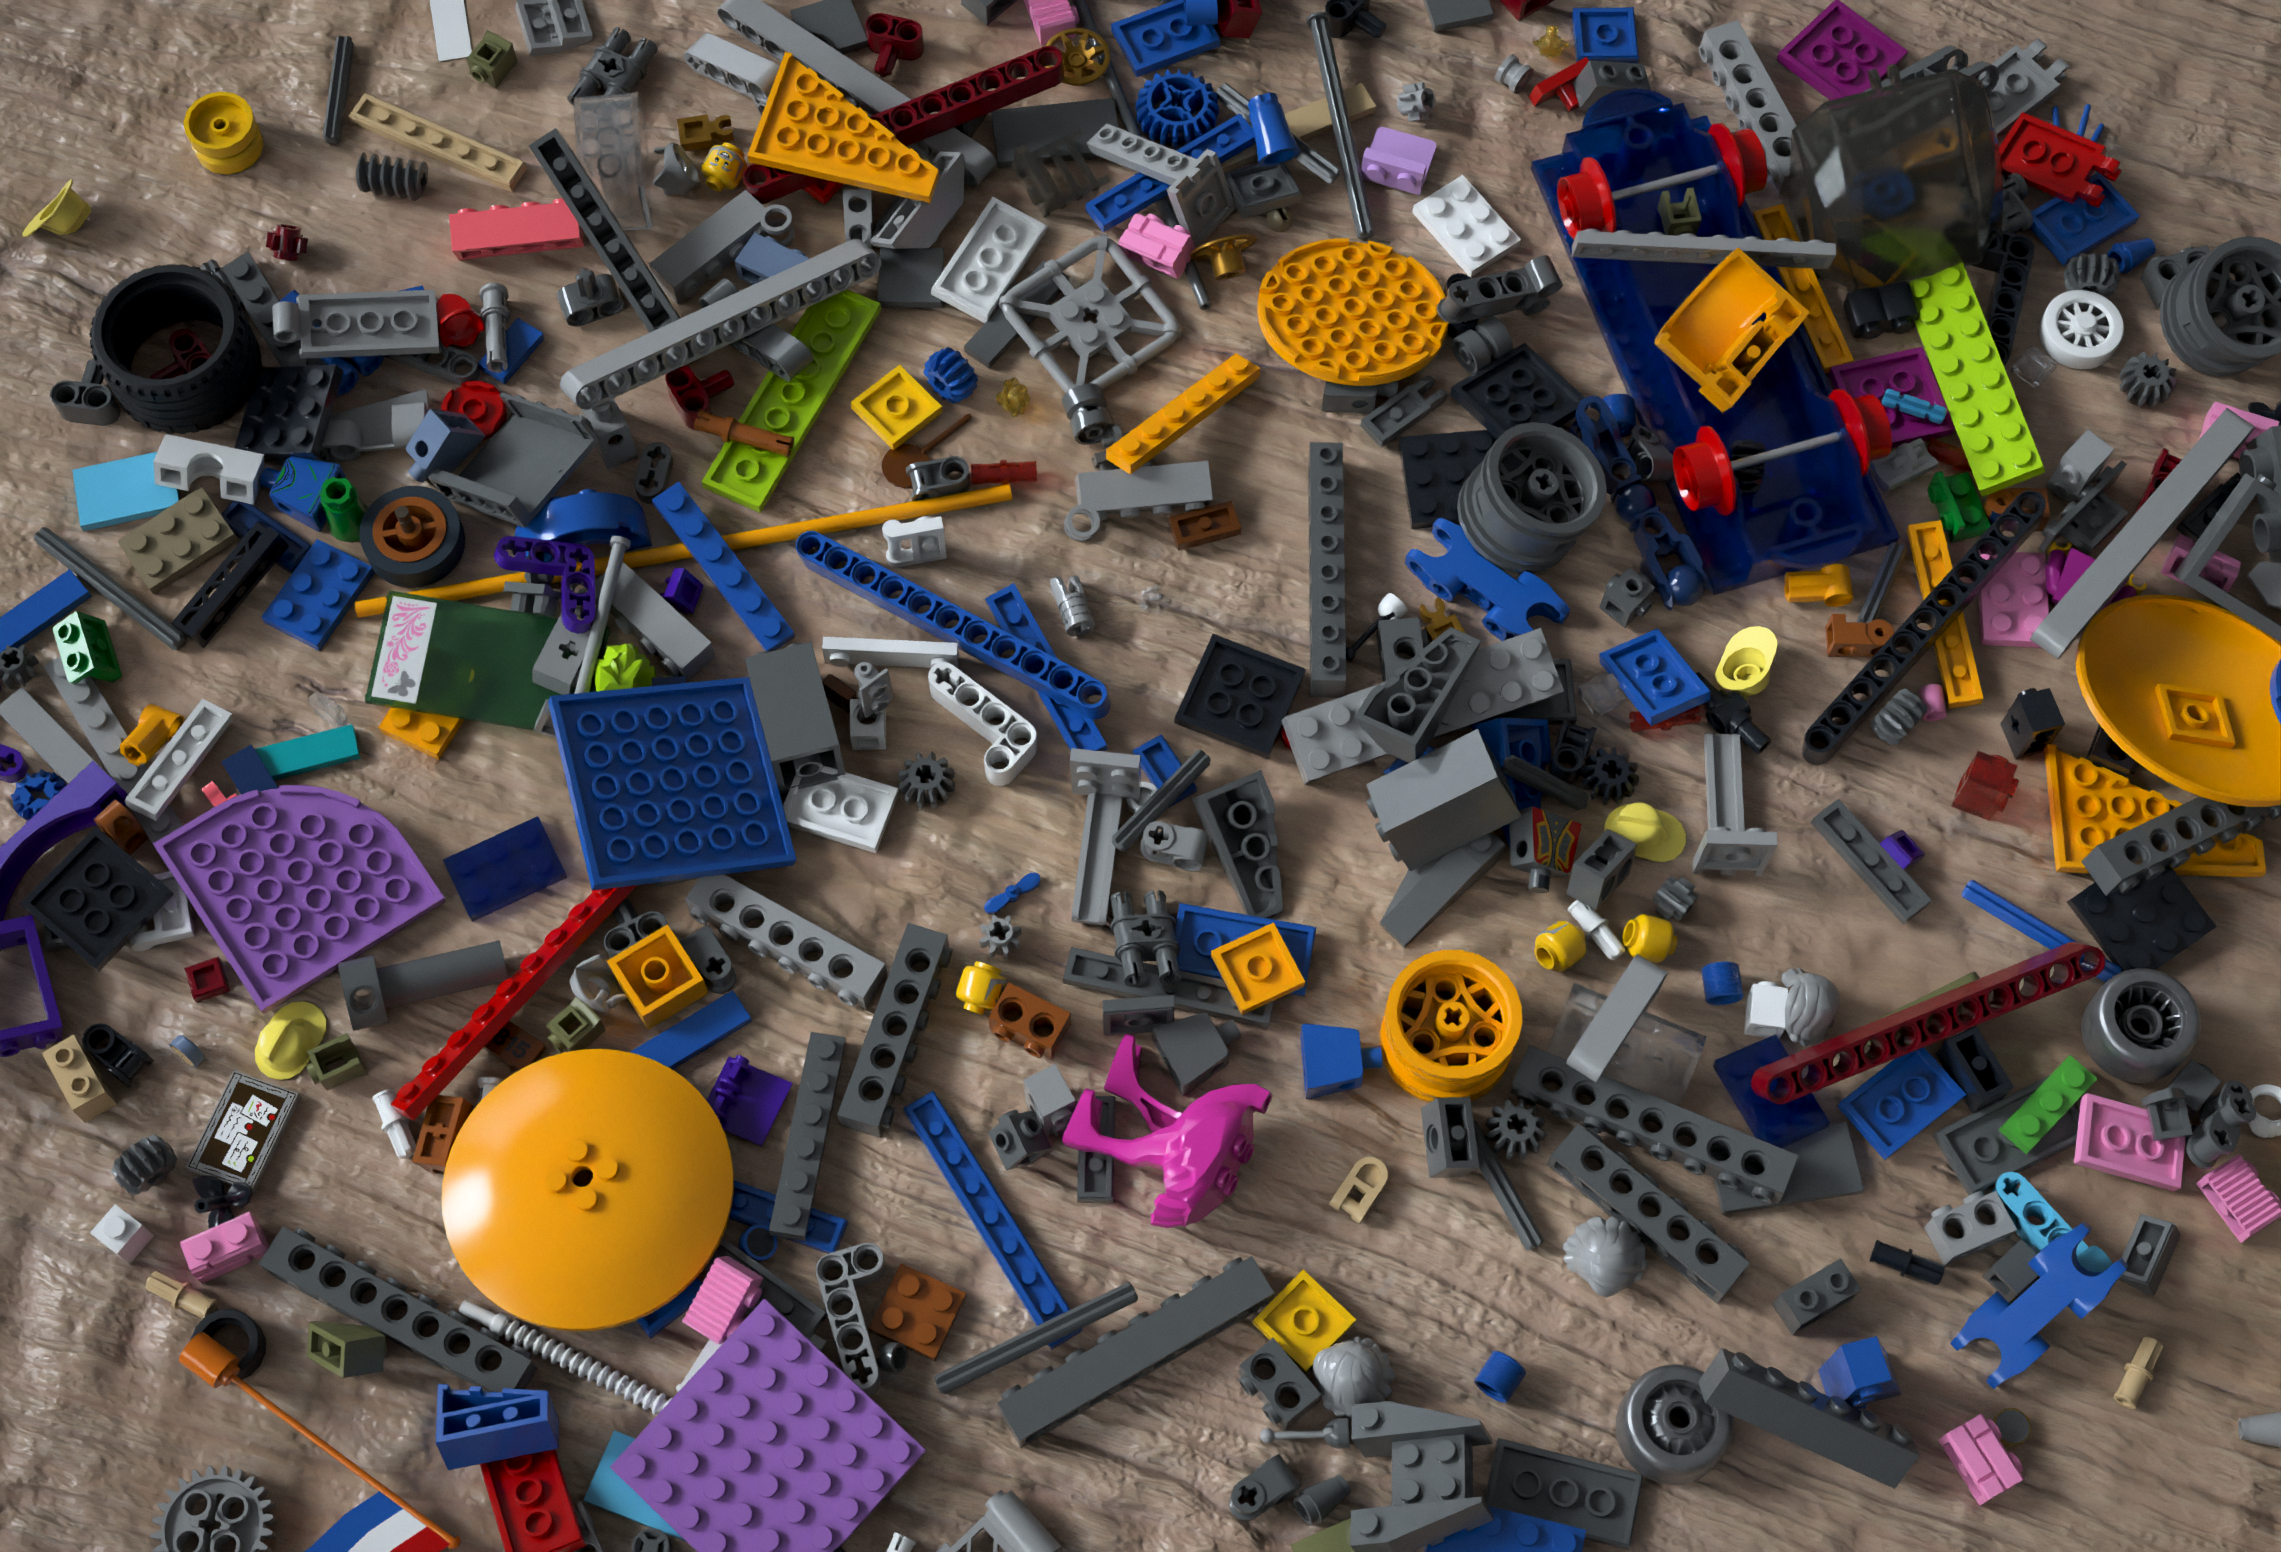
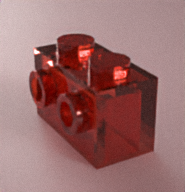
[1951,751,2019,821]

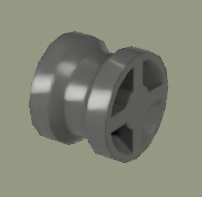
[632,1528,673,1552]

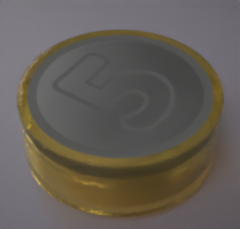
[1992,1408,2031,1447]

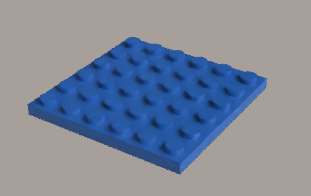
[548,677,797,891]

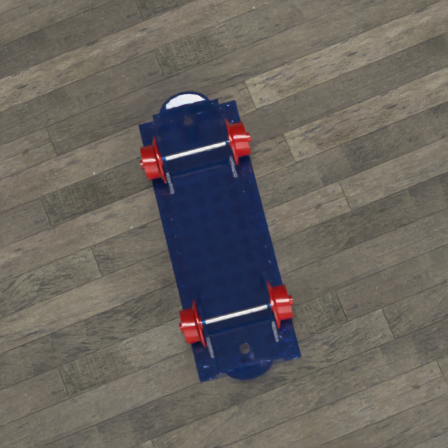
[1531,88,1900,595]

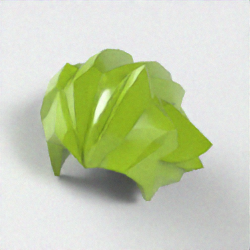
[595,643,669,692]

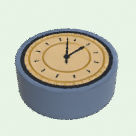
[169,1035,205,1068]

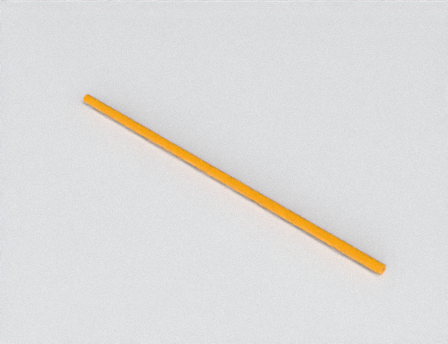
[355,484,1012,618]

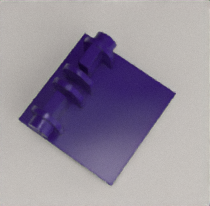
[706,1055,793,1147]

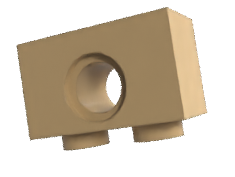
[41,1034,117,1123]

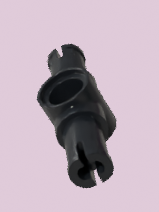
[1696,672,1771,755]

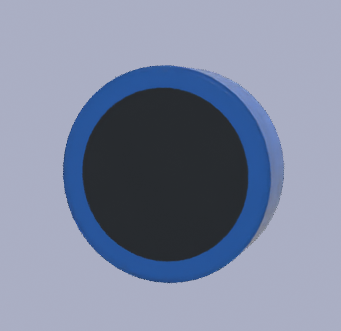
[739,1224,777,1262]

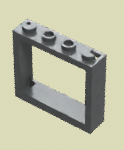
[2174,473,2281,642]

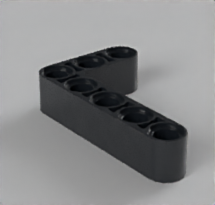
[1936,219,2035,368]

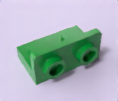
[1927,471,1991,543]
[53,611,122,684]

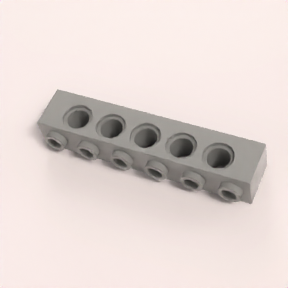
[1699,20,1819,194]
[685,874,887,1010]

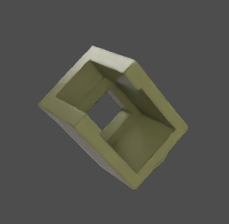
[466,30,518,88]
[1657,188,1702,236]
[546,997,606,1053]
[306,1033,368,1091]

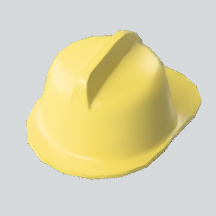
[22,179,91,237]
[1715,626,1778,701]
[1604,803,1686,862]
[255,1001,326,1080]

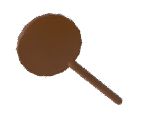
[882,414,972,488]

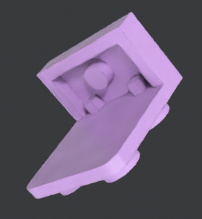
[1361,127,1436,195]

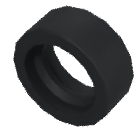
[190,1309,266,1383]

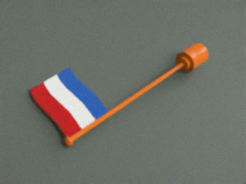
[179,1332,461,1552]

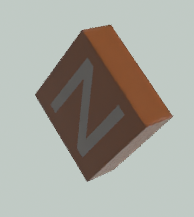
[822,674,857,714]

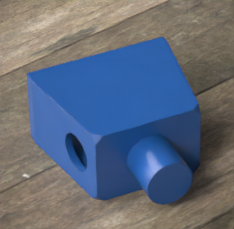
[1300,1024,1382,1099]

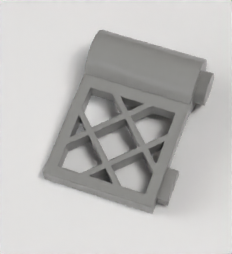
[936,1490,1062,1552]

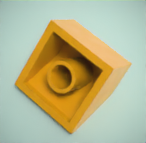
[607,924,708,1030]

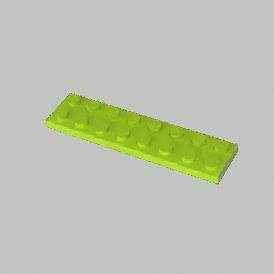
[1908,260,2046,497]
[701,289,881,513]

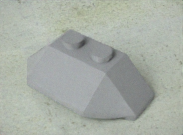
[871,151,965,249]

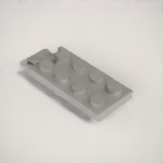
[272,290,439,359]

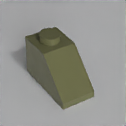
[307,1321,387,1378]

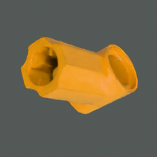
[1784,564,1854,607]
[120,704,185,766]

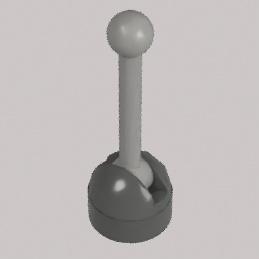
[1260,1418,1350,1449]

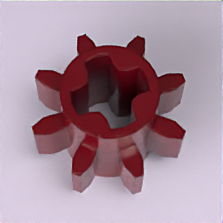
[266,224,308,261]

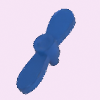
[984,872,1041,914]

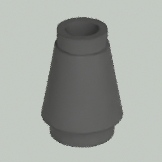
[1293,1474,1351,1525]

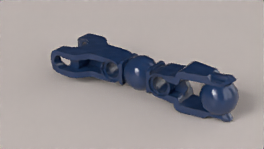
[1568,396,1714,611]

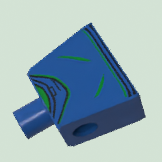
[260,456,347,532]

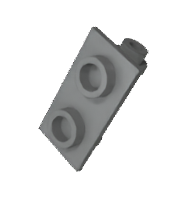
[854,662,893,718]

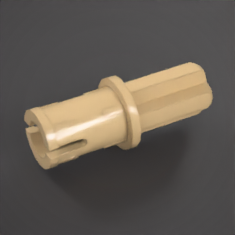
[145,1271,218,1319]
[2113,1337,2163,1409]

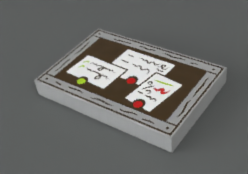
[186,1071,301,1194]

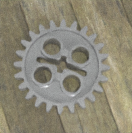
[150,1465,278,1552]

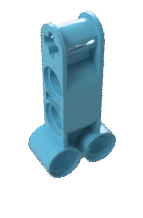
[1991,1172,2113,1272]

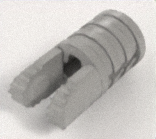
[1050,576,1095,636]

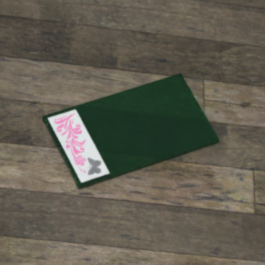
[365,590,610,731]

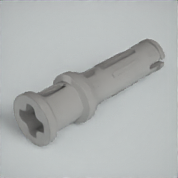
[479,283,510,373]

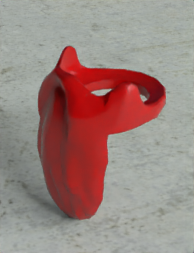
[436,294,485,348]

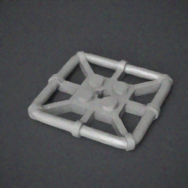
[999,234,1183,393]

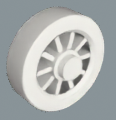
[2038,290,2124,369]

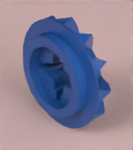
[11,769,66,821]

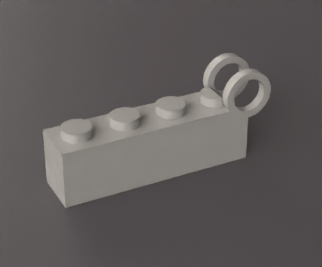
[649,190,795,304]
[1064,461,1213,541]
[569,562,715,683]

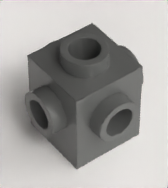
[1599,567,1655,628]
[988,1110,1052,1170]

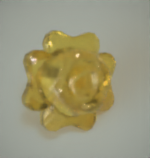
[1532,25,1570,57]
[996,377,1030,417]

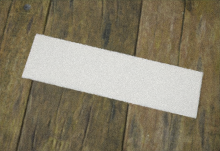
[430,0,472,62]

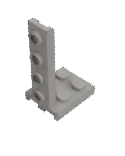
[1087,123,1236,248]
[1692,733,1777,876]
[1070,748,1141,926]

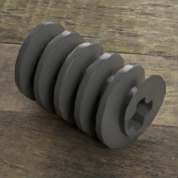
[356,152,428,201]

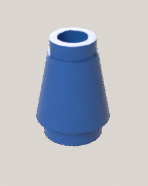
[2107,238,2156,274]

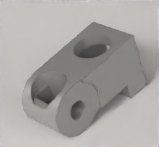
[843,189,874,249]

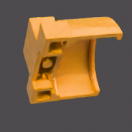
[1654,248,1810,413]

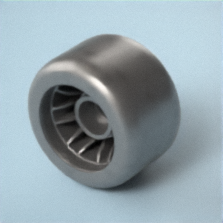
[2081,968,2201,1083]
[1615,1364,1734,1485]

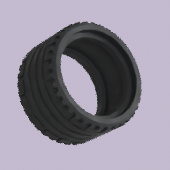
[89,264,262,434]

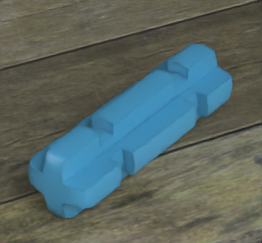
[1882,389,1947,424]

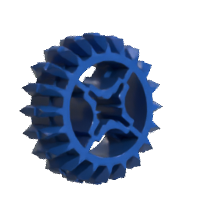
[1135,68,1219,149]

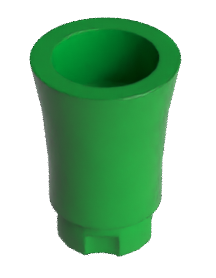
[320,477,369,542]

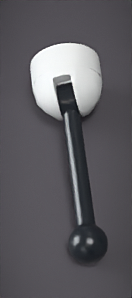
[1346,593,1408,660]

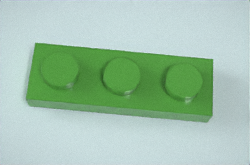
[1999,1055,2097,1154]

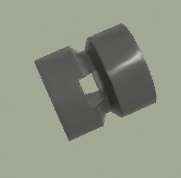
[1452,316,1513,374]
[1062,383,1115,445]

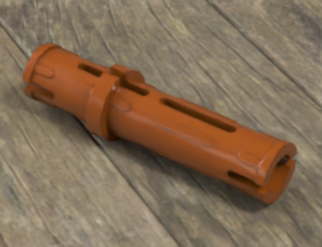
[694,410,794,458]

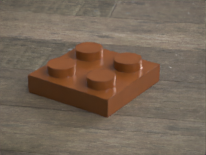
[869,1264,967,1362]

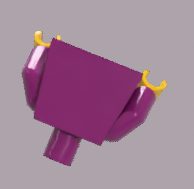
[2045,541,2147,610]

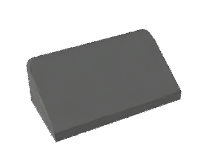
[2118,1214,2180,1296]

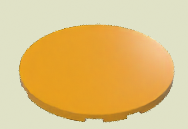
[1257,238,1448,386]

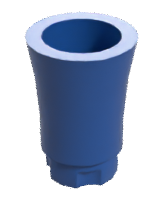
[1248,92,1301,166]

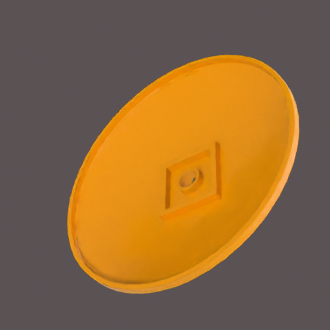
[2076,595,2281,807]
[442,1049,734,1332]

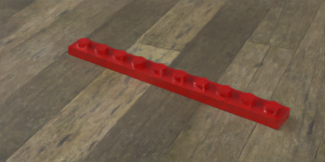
[390,885,637,1121]

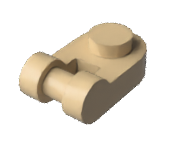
[1329,1157,1388,1224]

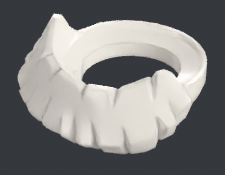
[2248,1084,2281,1138]

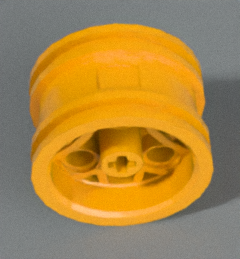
[1379,950,1522,1103]

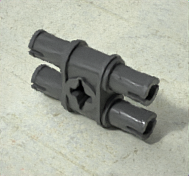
[567,27,658,121]
[1110,890,1182,987]

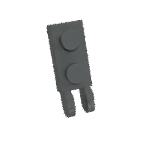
[1360,375,1448,448]

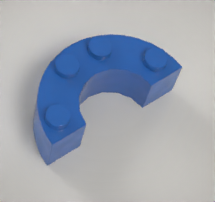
[515,489,652,562]

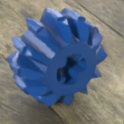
[923,347,978,404]

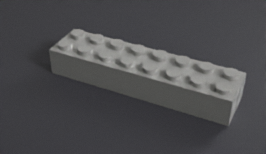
[1281,628,1564,784]

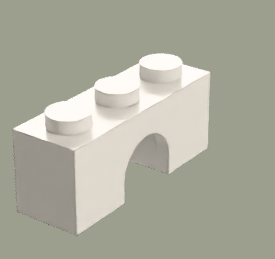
[153,434,264,505]

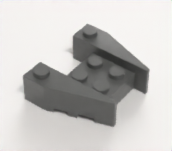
[1350,1401,1494,1552]

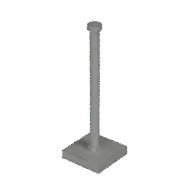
[533,536,631,738]

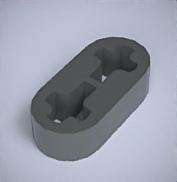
[634,442,673,504]

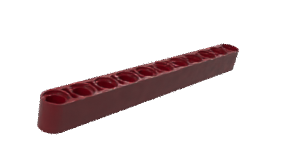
[743,46,1065,204]
[1751,942,2106,1104]

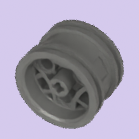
[2160,236,2281,377]
[1457,422,1607,573]

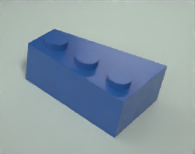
[1818,1336,1902,1411]
[436,1384,559,1470]

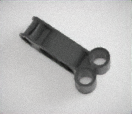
[1437,255,1563,324]

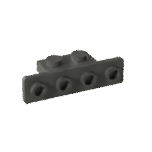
[2039,460,2129,555]

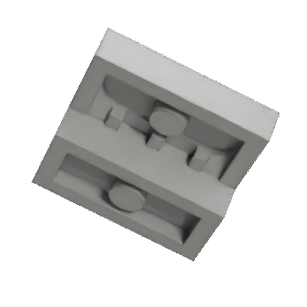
[515,0,593,56]

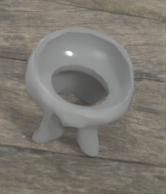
[653,143,700,196]
[569,954,627,1012]

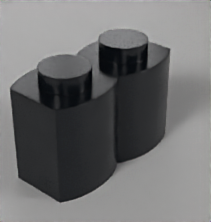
[1843,282,1919,340]

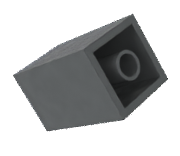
[745,642,845,794]
[1366,729,1522,872]

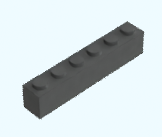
[1698,1348,1920,1489]

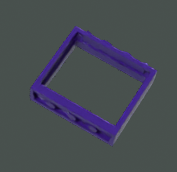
[0,915,63,1057]

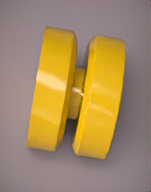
[183,91,264,175]

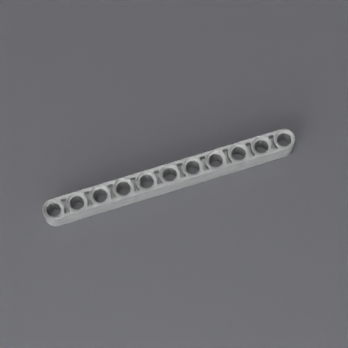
[717,0,997,188]
[560,239,882,410]
[2030,408,2255,659]

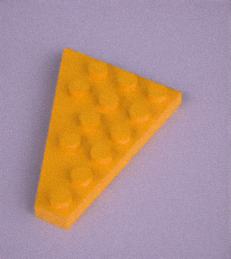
[747,52,940,203]
[2044,744,2266,877]

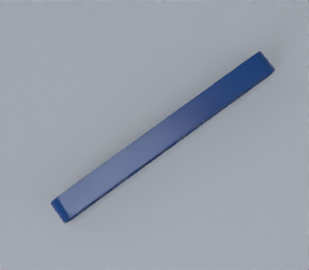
[796,531,1111,720]

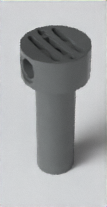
[338,940,509,1031]

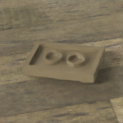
[117,486,238,594]

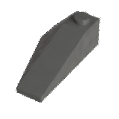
[1354,627,1481,763]
[1192,770,1283,918]
[1380,832,1505,948]

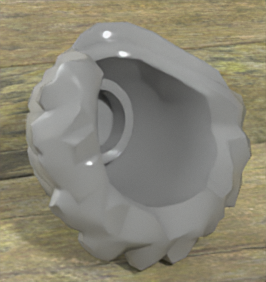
[1781,968,1840,1047]
[1563,1216,1648,1297]
[1313,1336,1395,1419]

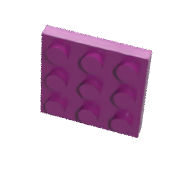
[1776,0,1908,106]
[1829,347,1955,448]

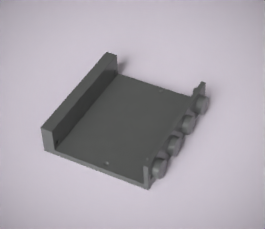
[428,392,600,528]

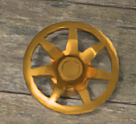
[1045,28,1110,86]
[1190,234,1257,280]

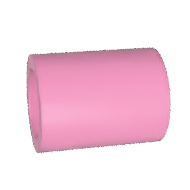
[1918,684,1947,721]

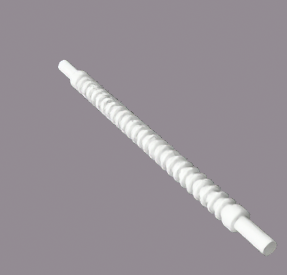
[459,1299,672,1415]

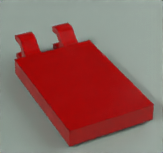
[1992,112,2122,208]

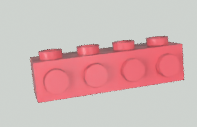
[449,198,585,260]

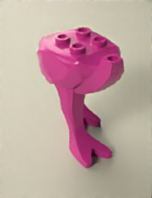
[1062,1034,1273,1228]

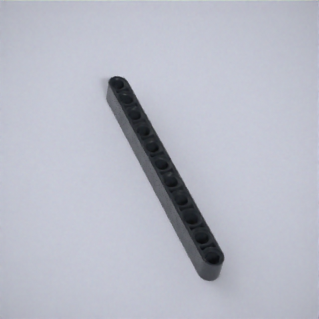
[1802,490,2046,765]

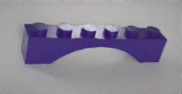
[0,761,128,921]

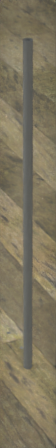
[1073,0,1212,310]

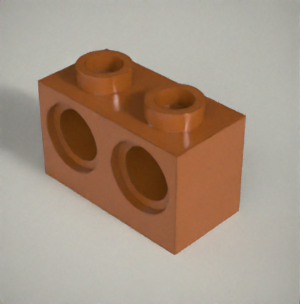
[988,982,1071,1060]

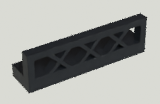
[171,522,289,648]

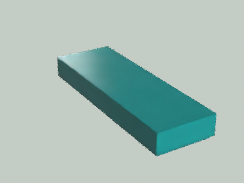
[255,724,361,781]

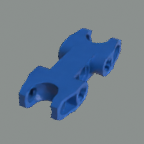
[1405,518,1570,641]
[1950,1221,2129,1389]

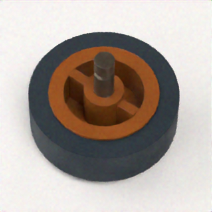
[359,486,465,588]

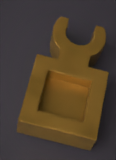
[677,114,734,151]
[1419,597,1465,643]

